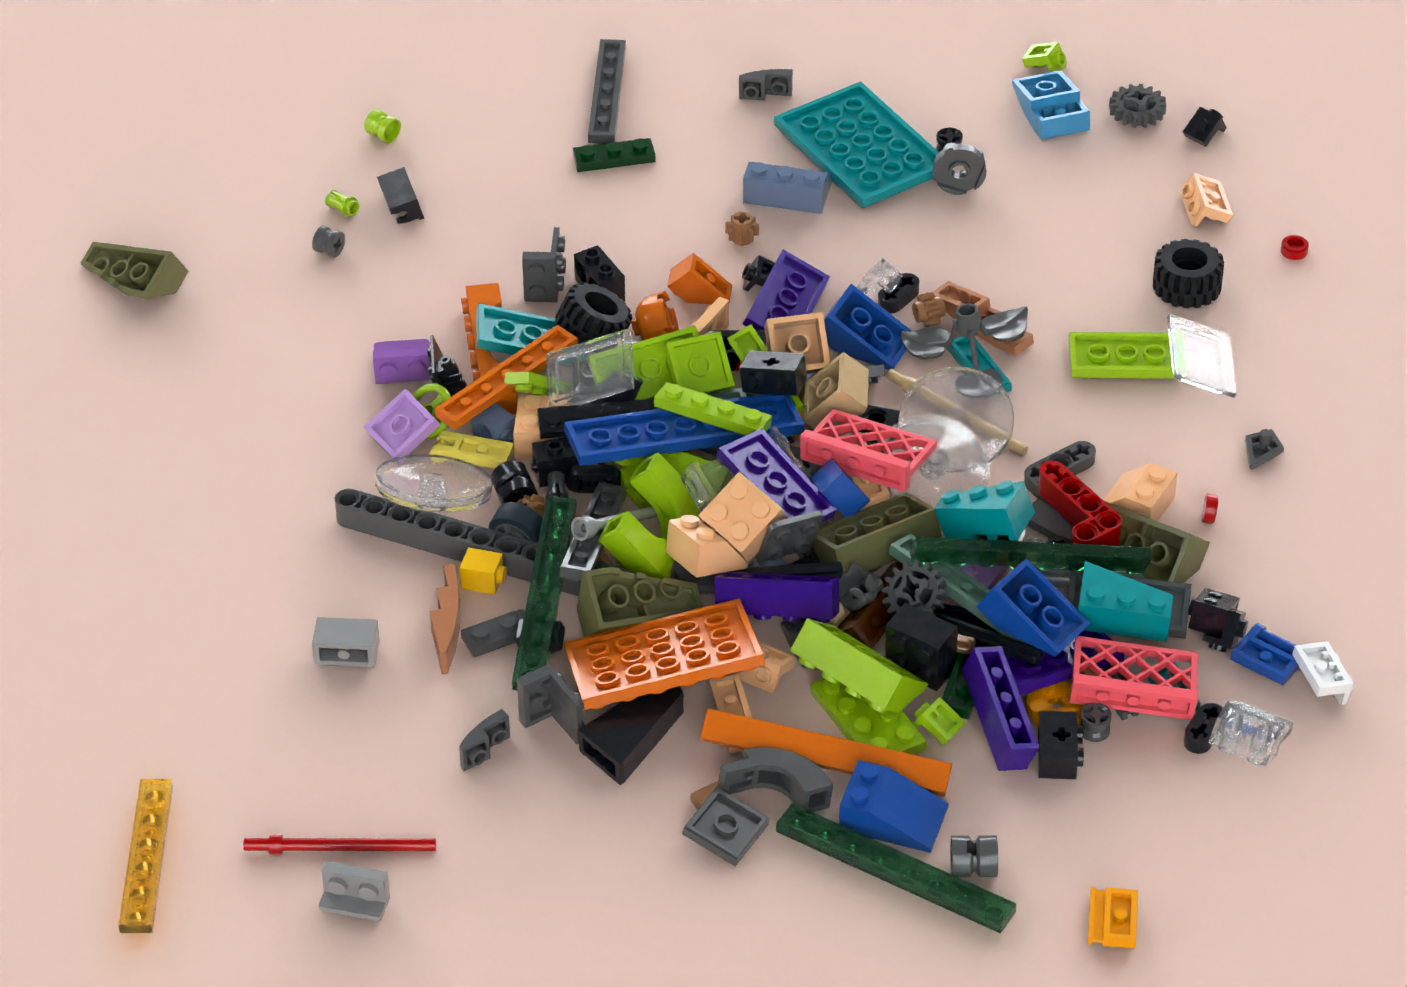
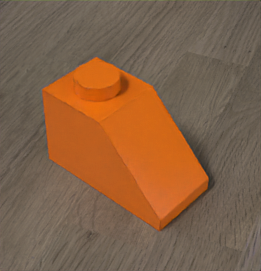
[667,253,732,305]

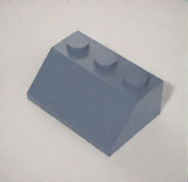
[743,162,833,214]

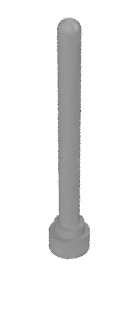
[571,506,658,541]

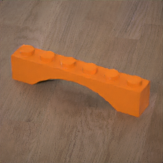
[461,283,518,414]

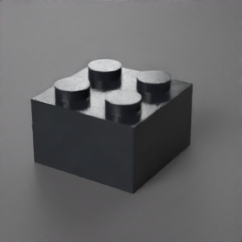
[885,603,958,691]

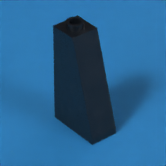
[578,686,684,785]

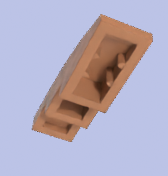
[933,281,1034,356]
[430,563,460,674]

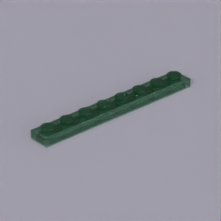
[512,497,577,690]
[910,536,1152,574]
[776,803,1017,934]

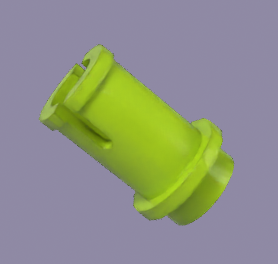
[325,190,360,217]

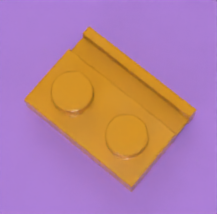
[1087,886,1138,949]

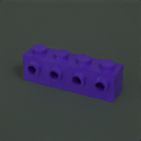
[714,571,839,623]
[962,646,1039,771]

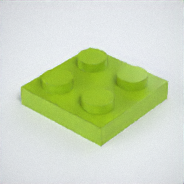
[664,331,735,394]

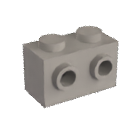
[312,617,380,667]

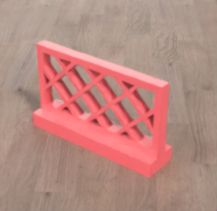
[800,409,937,492]
[1069,636,1198,720]

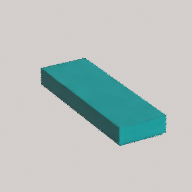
[947,336,1012,399]

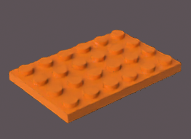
[563,598,765,710]

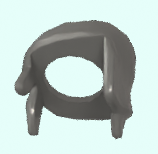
[839,563,884,612]

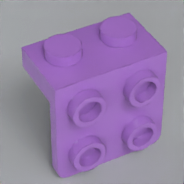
[373,339,431,384]

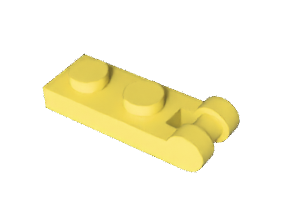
[429,431,514,469]

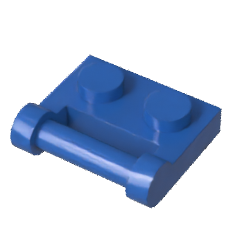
[1230,623,1299,685]

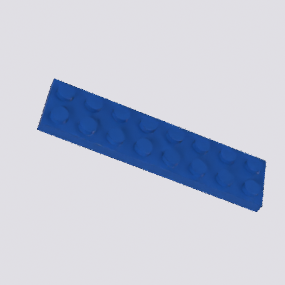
[564,394,805,466]

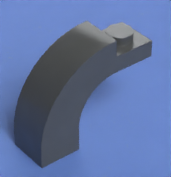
[717,747,833,815]

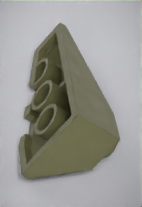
[80,242,189,299]
[1105,501,1210,583]
[577,567,703,637]

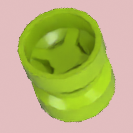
[364,109,401,143]

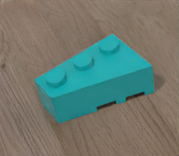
[934,480,1035,541]
[1078,561,1173,642]

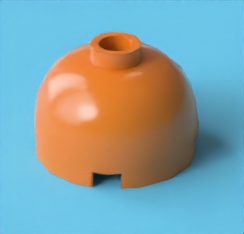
[631,291,679,340]

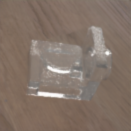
[857,258,902,295]

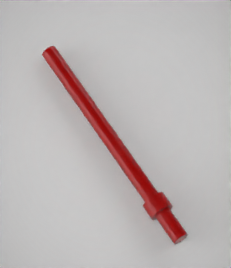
[243,835,436,854]

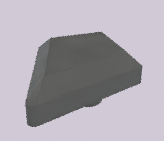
[1245,429,1284,470]

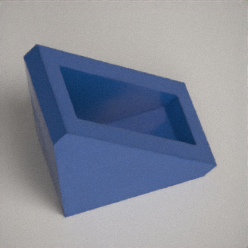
[810,458,871,517]

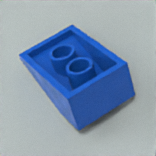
[824,284,912,370]
[976,558,1091,657]
[839,760,949,853]

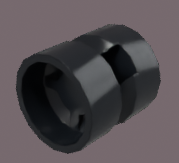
[491,460,539,504]

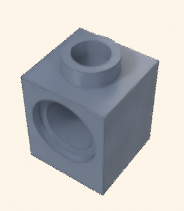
[472,403,516,442]

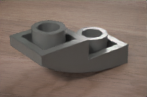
[739,69,793,101]
[459,709,510,771]

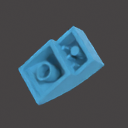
[1012,70,1090,140]

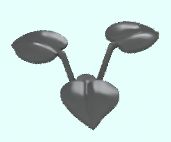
[901,303,1028,399]

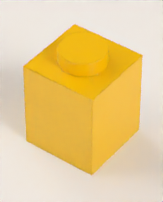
[459,547,507,595]

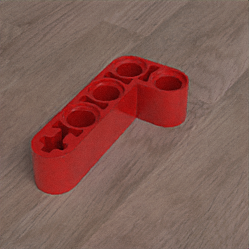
[1038,461,1122,562]

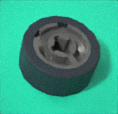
[489,502,548,544]

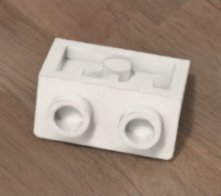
[1292,641,1353,705]

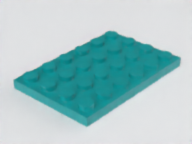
[774,81,939,208]

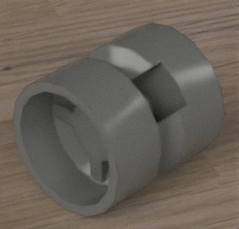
[950,835,998,877]

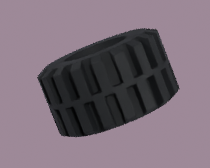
[1153,239,1224,309]
[555,283,632,354]

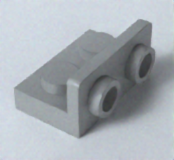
[319,861,390,921]

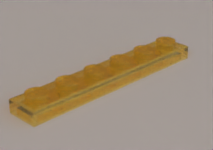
[118,779,173,933]

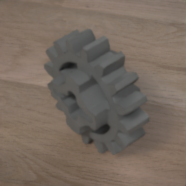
[1109,84,1167,128]
[881,560,948,617]

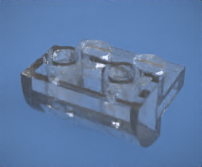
[1209,700,1294,766]

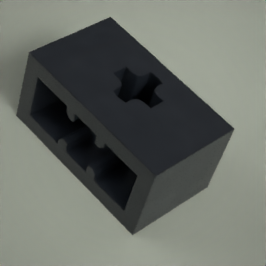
[740,350,807,396]
[1038,711,1084,779]

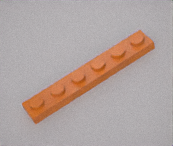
[435,325,578,430]

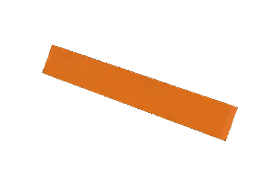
[700,708,952,796]

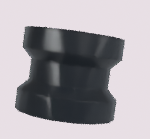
[936,127,963,152]

